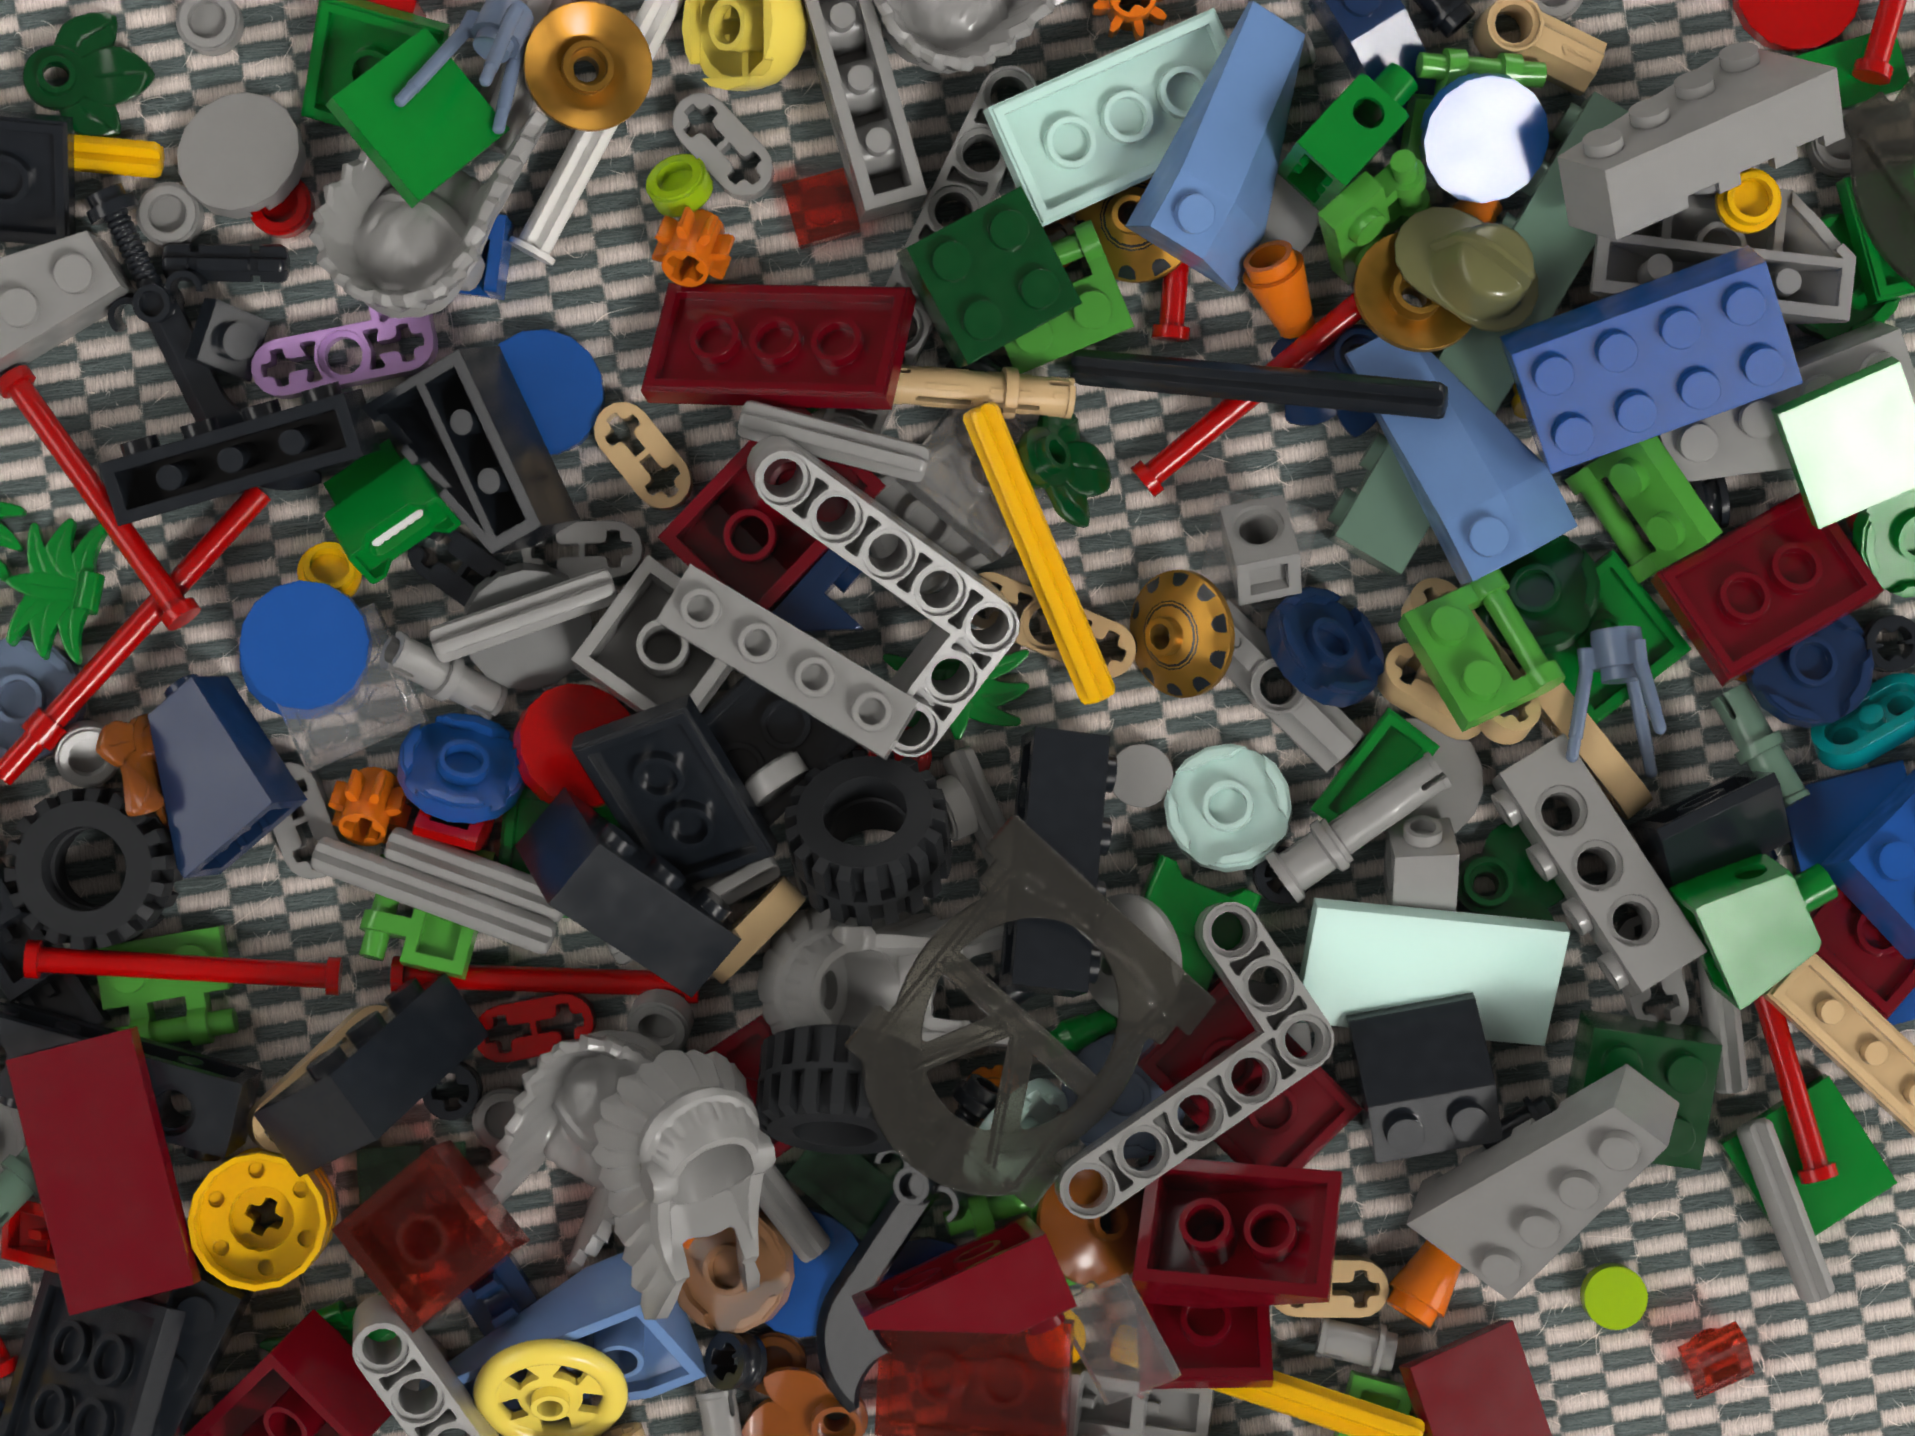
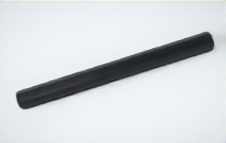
[1070,349,1448,419]

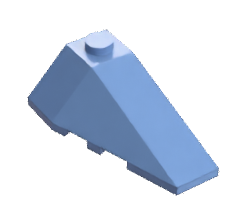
[1125,1,1305,291]
[1344,337,1578,585]
[419,1252,706,1412]

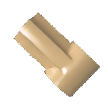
[1473,0,1607,96]

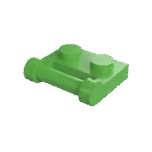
[1004,219,1135,374]
[1564,436,1723,584]
[1398,569,1566,732]

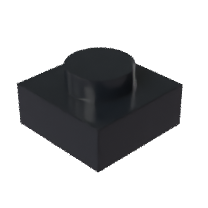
[184,298,270,382]

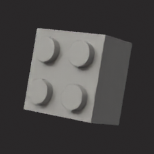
[571,555,733,713]

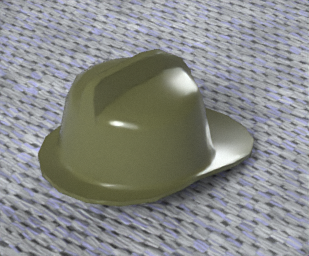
[1394,207,1539,332]

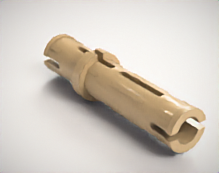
[893,364,1076,419]

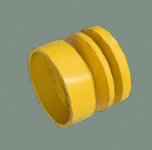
[187,1147,339,1292]

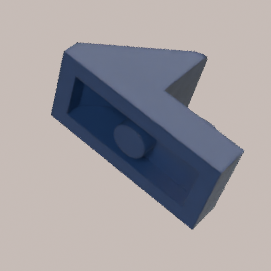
[772,549,864,633]

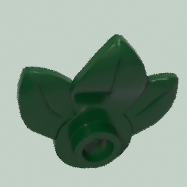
[23,12,155,138]
[1015,413,1112,528]
[1457,823,1580,921]

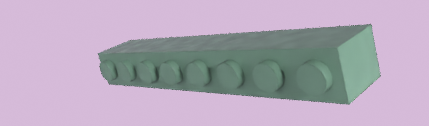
[1327,91,1628,577]

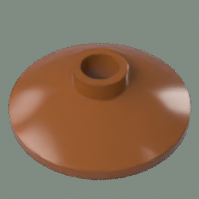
[1036,1169,1145,1287]

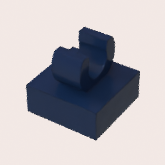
[453,1248,541,1337]

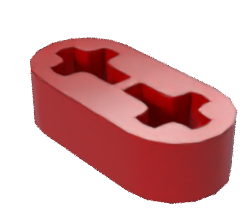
[477,993,597,1063]

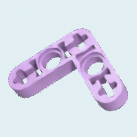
[251,307,438,399]

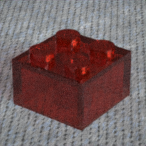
[332,1140,531,1333]

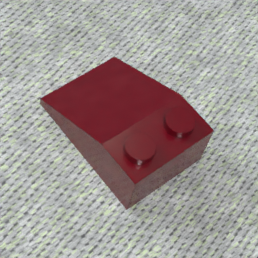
[658,407,886,612]
[1132,1155,1343,1309]
[851,1215,1077,1336]
[185,1309,392,1436]

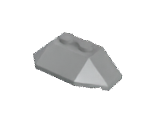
[1590,189,1856,324]

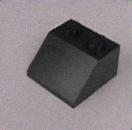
[1629,771,1792,895]
[1346,992,1503,1164]

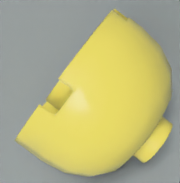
[682,0,808,91]

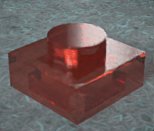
[782,168,861,249]
[1677,1321,1755,1399]

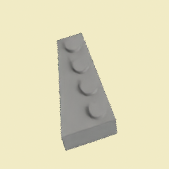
[1557,42,1845,240]
[0,230,136,377]
[1658,321,1915,482]
[1406,1064,1680,1301]

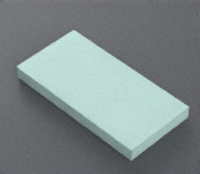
[983,8,1228,227]
[1296,898,1570,1046]

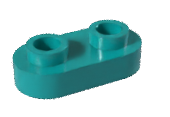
[1811,673,1915,770]

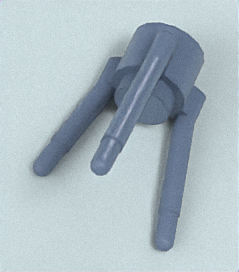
[394,0,534,135]
[1566,626,1667,778]

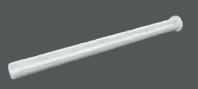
[508,0,684,266]

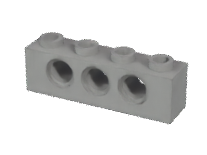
[802,0,927,224]
[656,564,920,760]
[1491,733,1707,997]

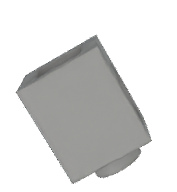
[1220,494,1302,606]
[1383,815,1460,911]

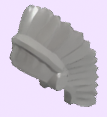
[873,0,1067,74]
[309,110,548,319]
[756,907,1017,1059]
[475,1030,665,1274]
[591,1049,776,1320]

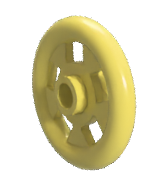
[473,1339,628,1436]

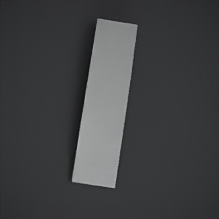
[948,1356,1215,1436]

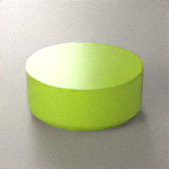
[646,154,713,217]
[1580,1263,1648,1330]

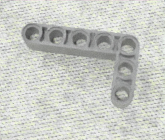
[747,436,1020,757]
[1054,902,1334,1219]
[352,1295,499,1436]

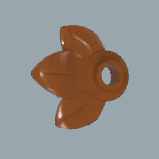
[96,714,170,831]
[741,1366,868,1436]

